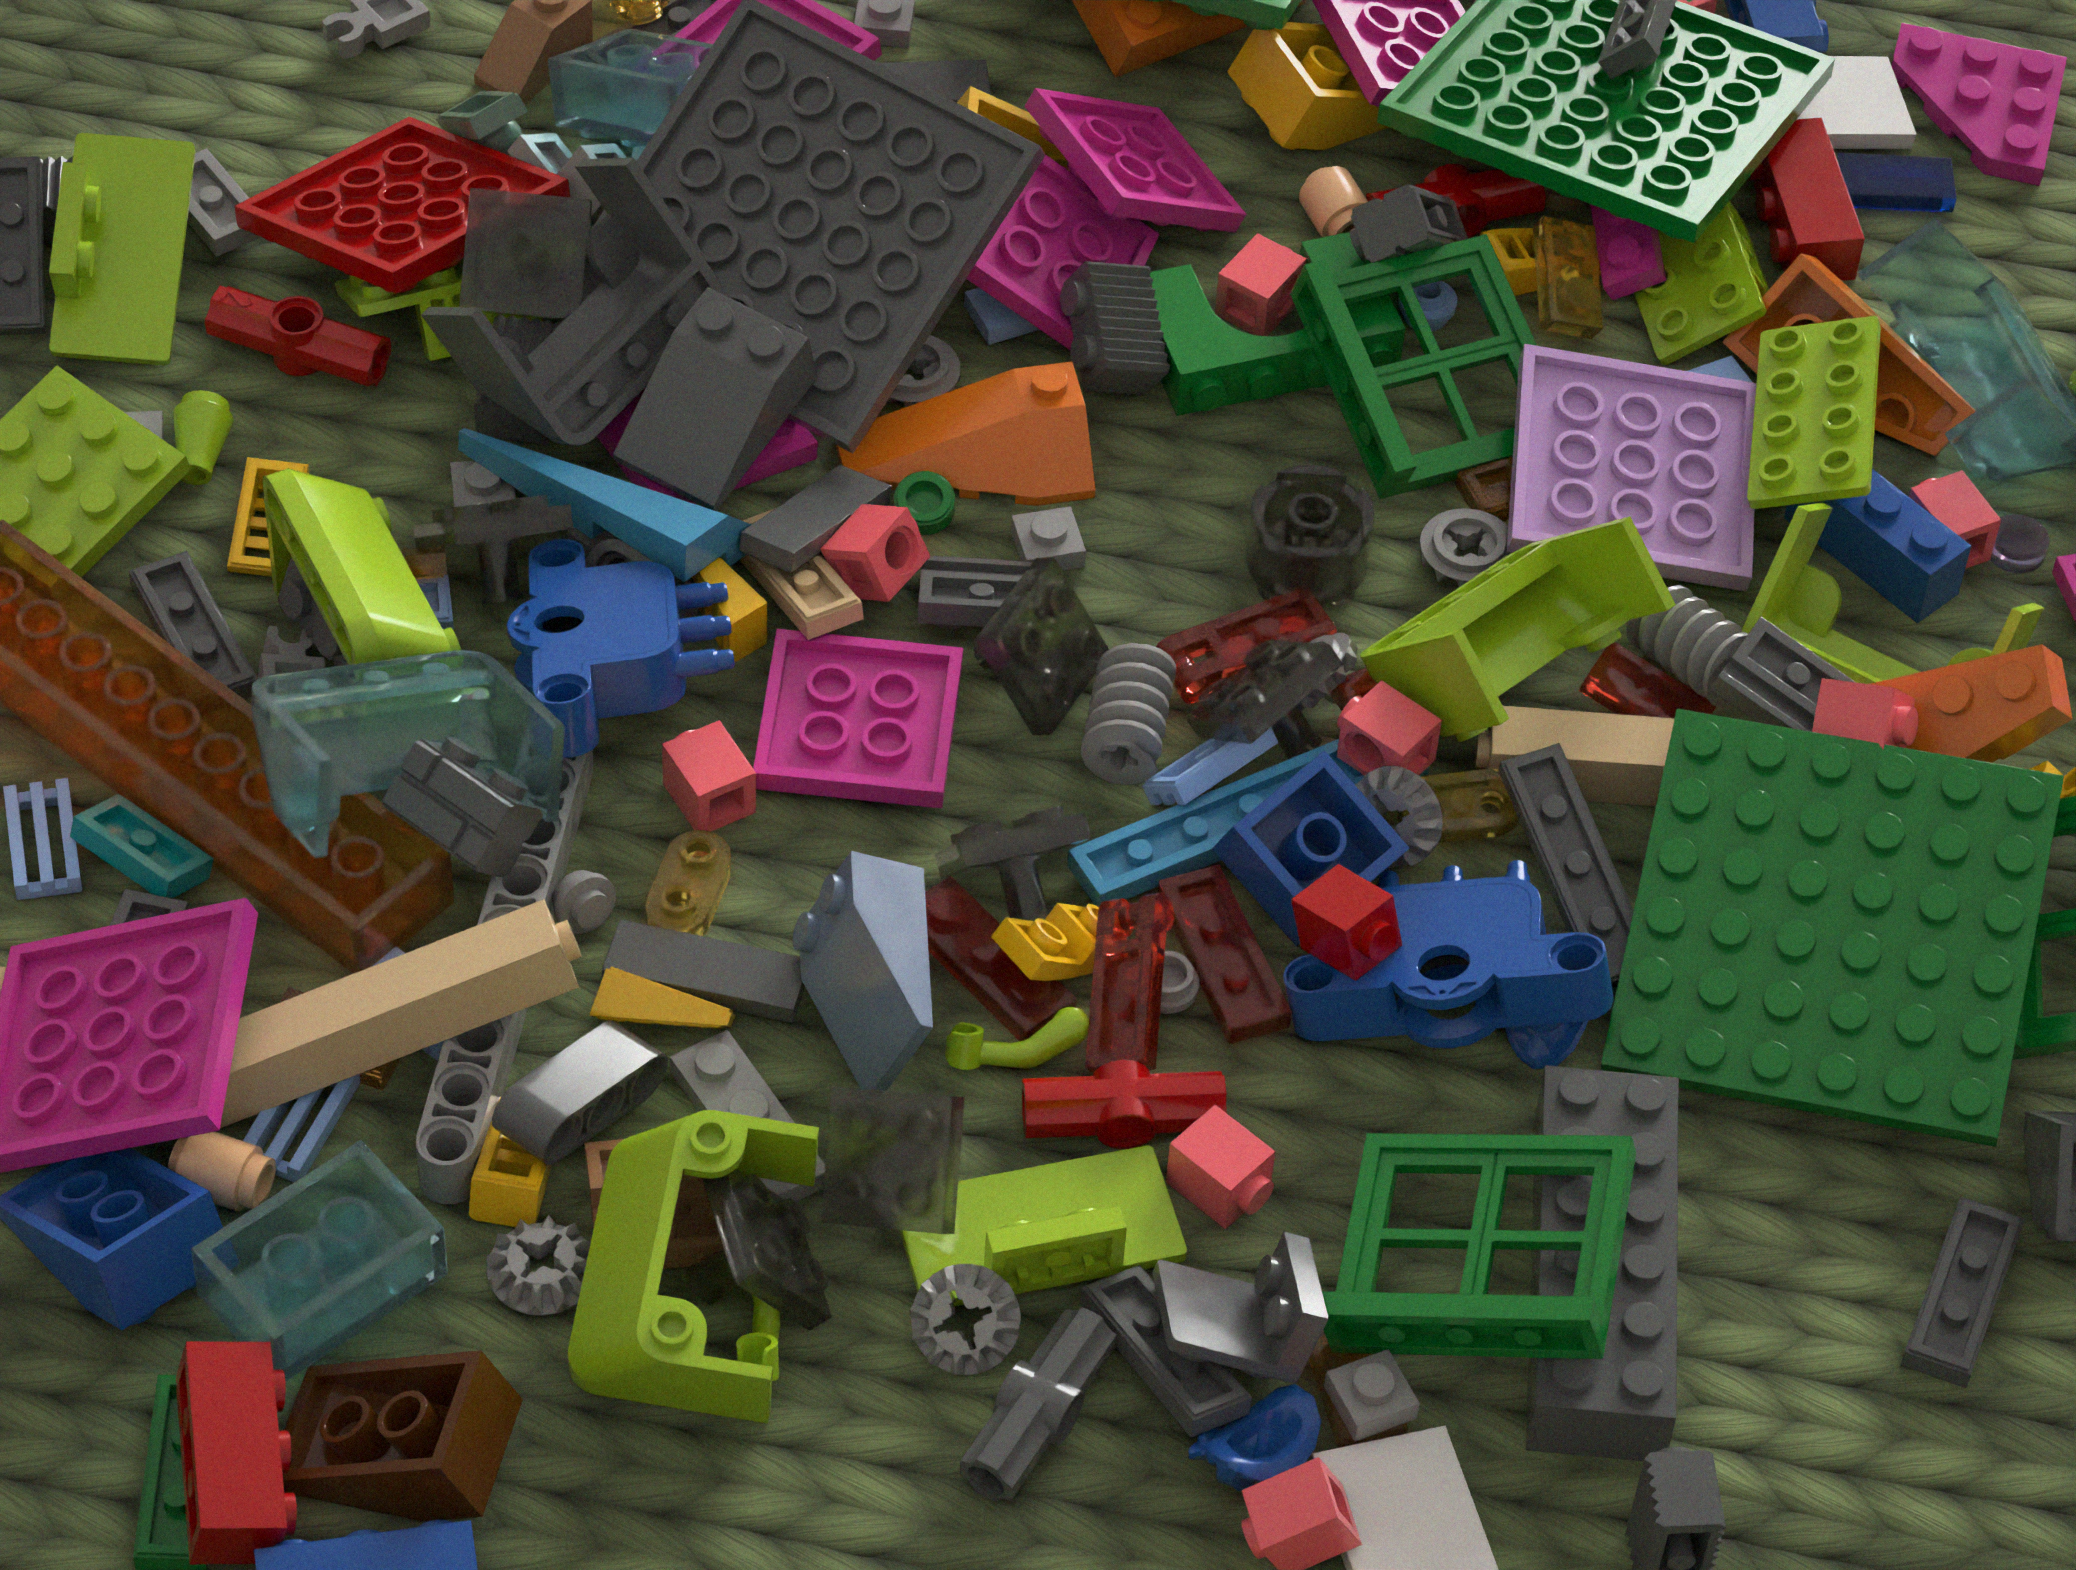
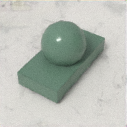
[436,90,528,156]

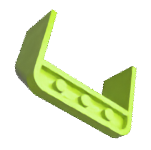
[262,468,463,764]
[1742,502,2044,684]
[1360,516,1676,742]
[568,1110,819,1424]

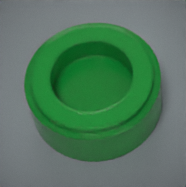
[894,471,955,535]

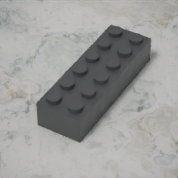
[1526,1065,1679,1461]

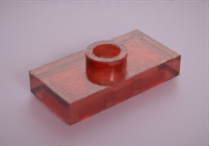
[1578,642,1717,718]

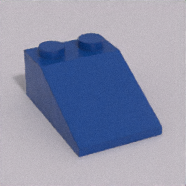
[0,1148,235,1330]

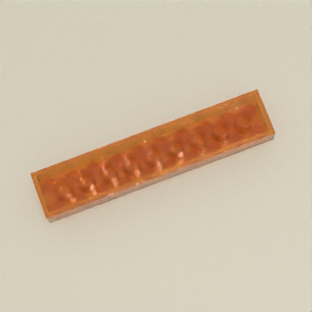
[0,519,454,973]

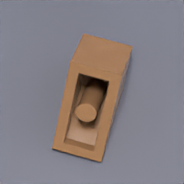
[474,0,593,103]

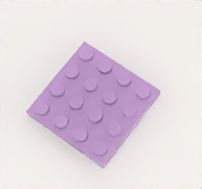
[1507,344,1756,592]

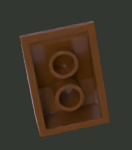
[283,1350,523,1521]

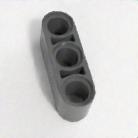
[492,1020,668,1165]

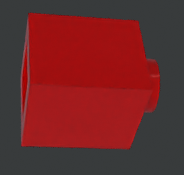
[1291,864,1402,981]

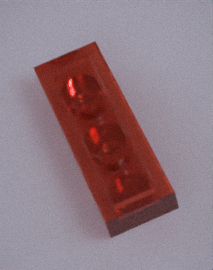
[1157,864,1292,1044]
[925,876,1076,1041]

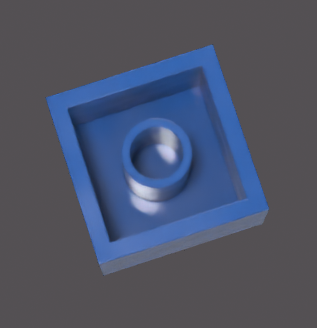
[1212,750,1410,947]

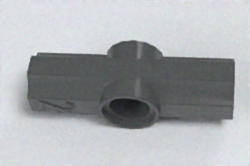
[960,1307,1117,1502]

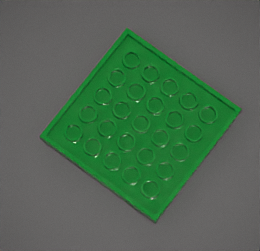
[1377,0,1835,243]
[1601,709,2064,1147]

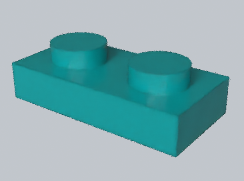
[70,793,214,899]

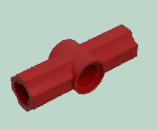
[1366,164,1546,239]
[205,285,391,387]
[1021,1060,1227,1149]

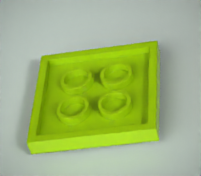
[0,365,191,595]

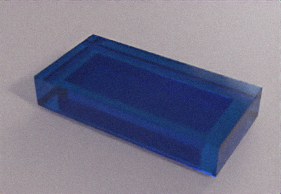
[1837,153,1957,212]

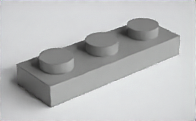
[669,1030,829,1214]

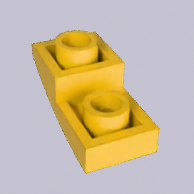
[991,903,1132,981]

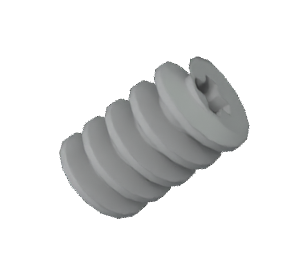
[1626,585,1748,708]
[1081,643,1176,785]

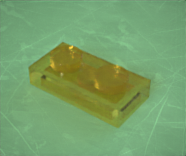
[1533,216,1603,339]

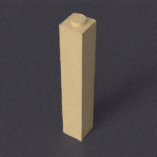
[1474,706,1675,806]
[220,899,582,1128]

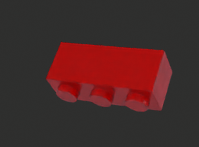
[1746,117,1865,281]
[176,1341,297,1565]

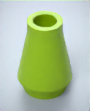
[173,390,234,485]

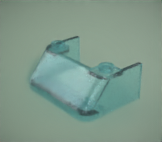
[1858,218,2076,482]
[251,650,565,858]

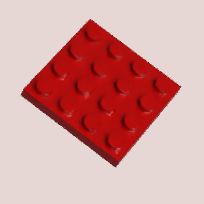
[234,116,571,294]

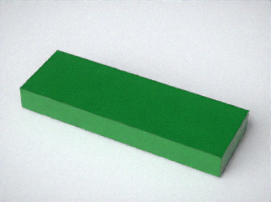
[133,1374,208,1570]

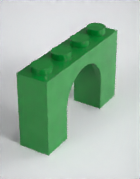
[1150,232,1406,416]

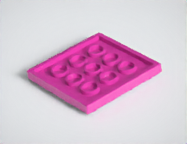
[0,898,258,1173]

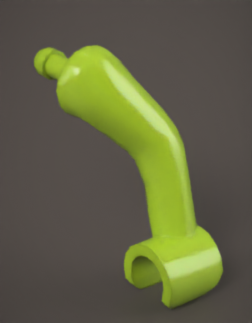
[945,1007,1091,1070]
[722,1263,780,1381]

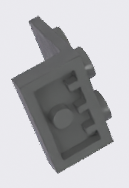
[1152,1232,1329,1384]

